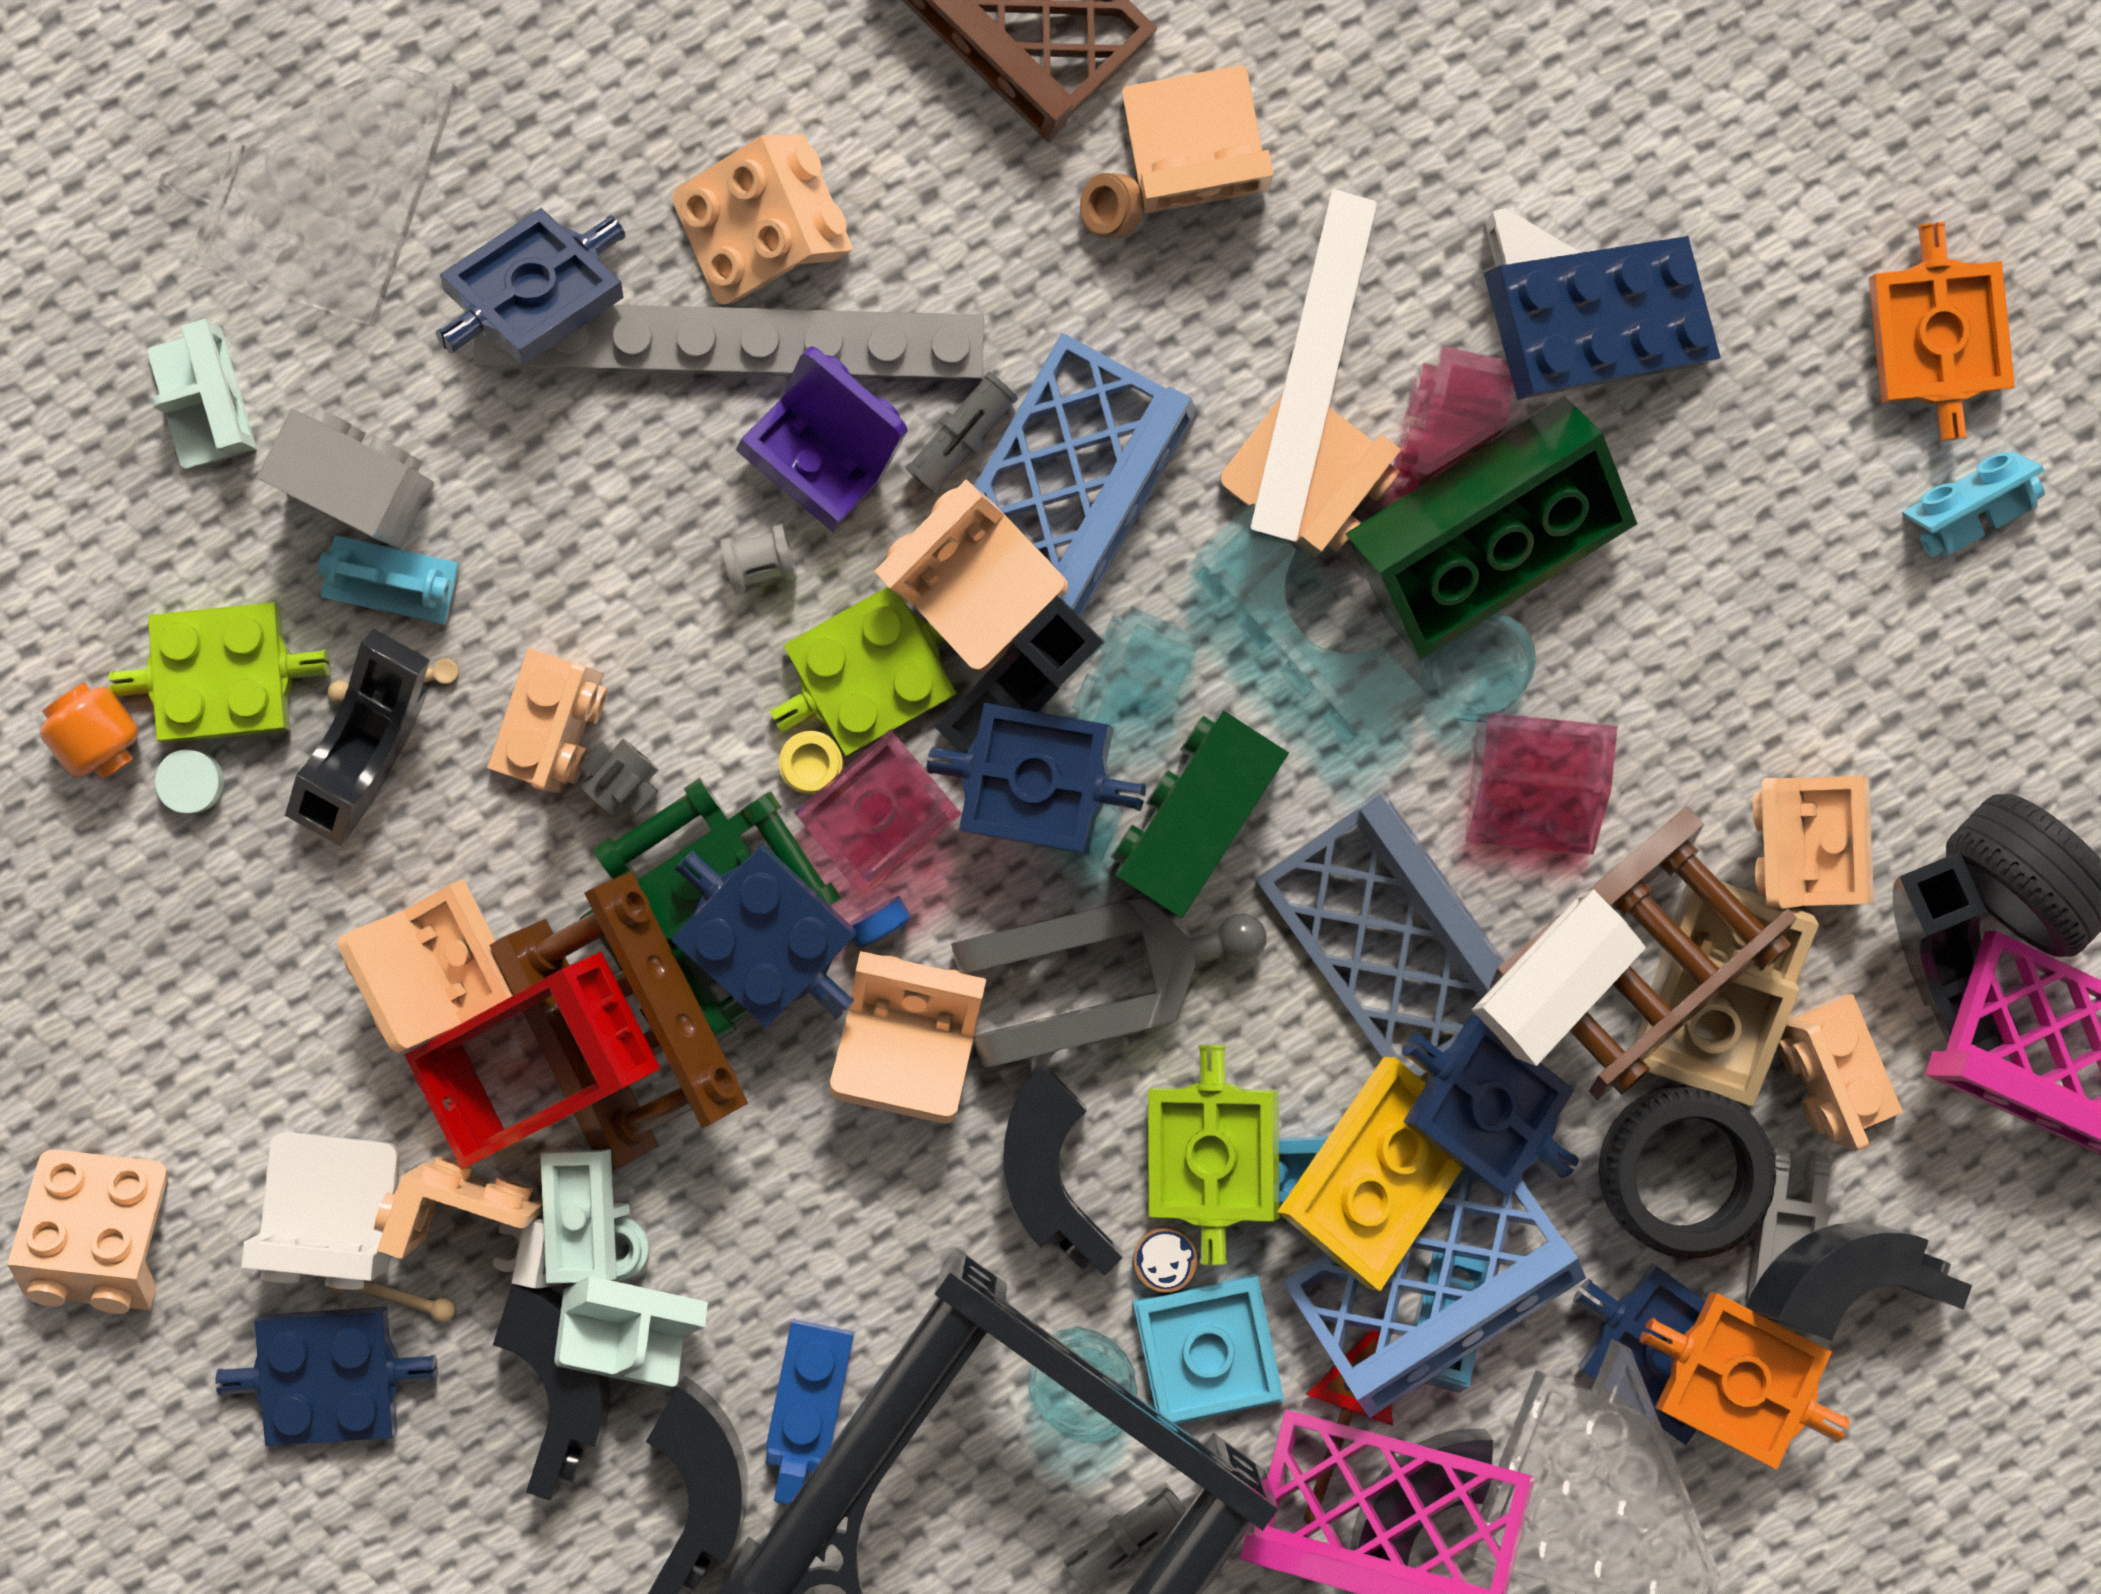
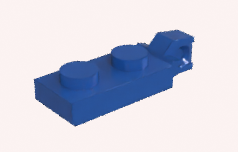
[766,1319,855,1504]

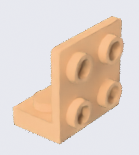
[1122,65,1274,214]
[487,648,608,793]
[1777,994,1903,1151]

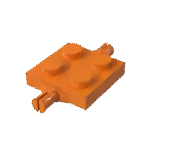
[1868,222,2015,442]
[1640,1291,1850,1469]

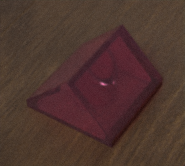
[794,729,962,899]

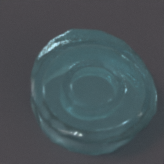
[1421,613,1536,722]
[1028,1327,1138,1443]

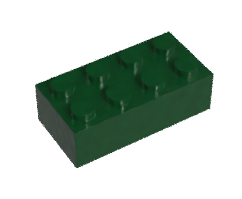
[1345,396,1638,661]

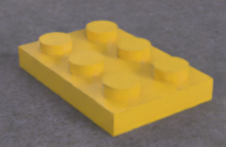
[1277,1057,1463,1291]

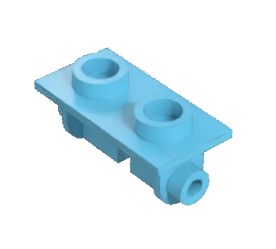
[1902,451,2045,558]
[318,535,459,625]

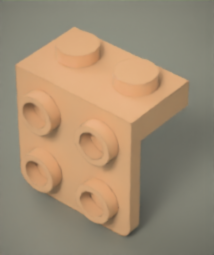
[673,134,854,304]
[1220,394,1401,559]
[874,480,1068,672]
[1753,776,1874,909]
[337,879,514,1053]
[829,951,986,1123]
[7,1150,168,1314]
[374,1156,543,1259]

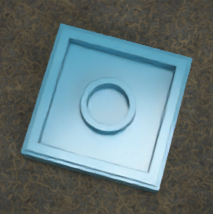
[1133,1273,1284,1424]

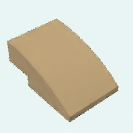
[1636,881,1819,1107]

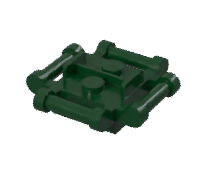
[579,777,842,1040]

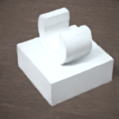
[493,1218,562,1288]

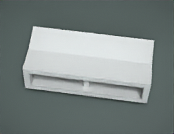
[1472,890,1646,1066]

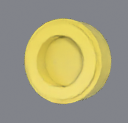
[779,731,844,795]

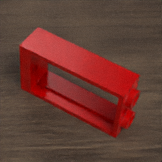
[404,952,661,1169]

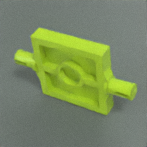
[769,586,957,756]
[108,602,331,744]
[1148,1044,1280,1265]

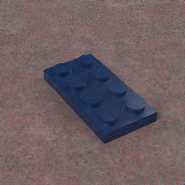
[1484,236,1721,400]

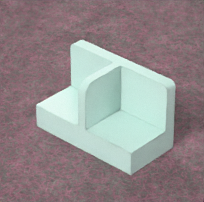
[148,319,257,469]
[541,1146,630,1283]
[554,1276,708,1389]

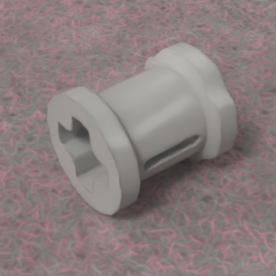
[721,524,797,595]

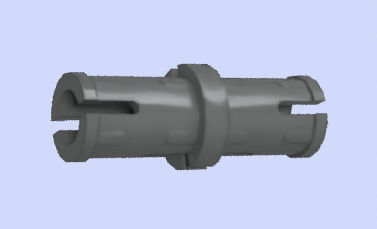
[905,372,1019,494]
[1064,1483,1186,1594]

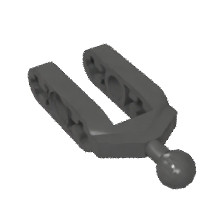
[951,896,1267,1068]

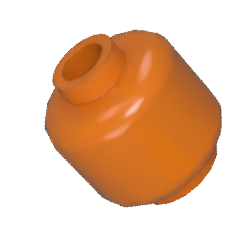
[39,682,139,781]

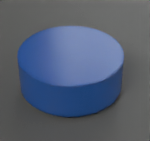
[849,896,911,948]

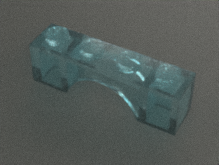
[1193,503,1426,747]
[1038,606,1202,873]

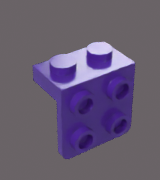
[736,346,908,532]

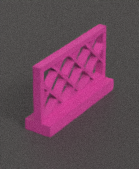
[1925,931,2101,1156]
[1239,1409,1535,1594]

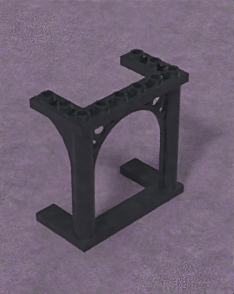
[717,1247,1278,1594]

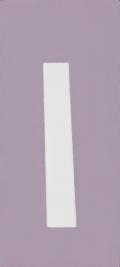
[1251,189,1377,541]

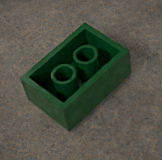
[1111,710,1289,919]

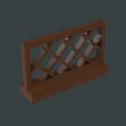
[902,0,1157,142]

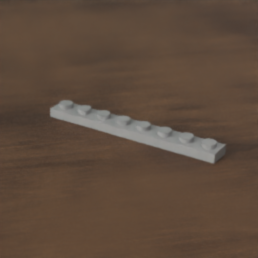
[474,305,984,381]

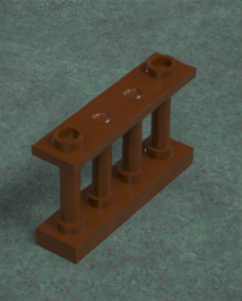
[1489,806,1797,1101]
[489,872,748,1171]

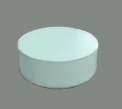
[155,750,224,813]

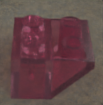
[1393,346,1514,498]
[1465,712,1618,855]

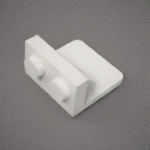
[241,1132,399,1290]

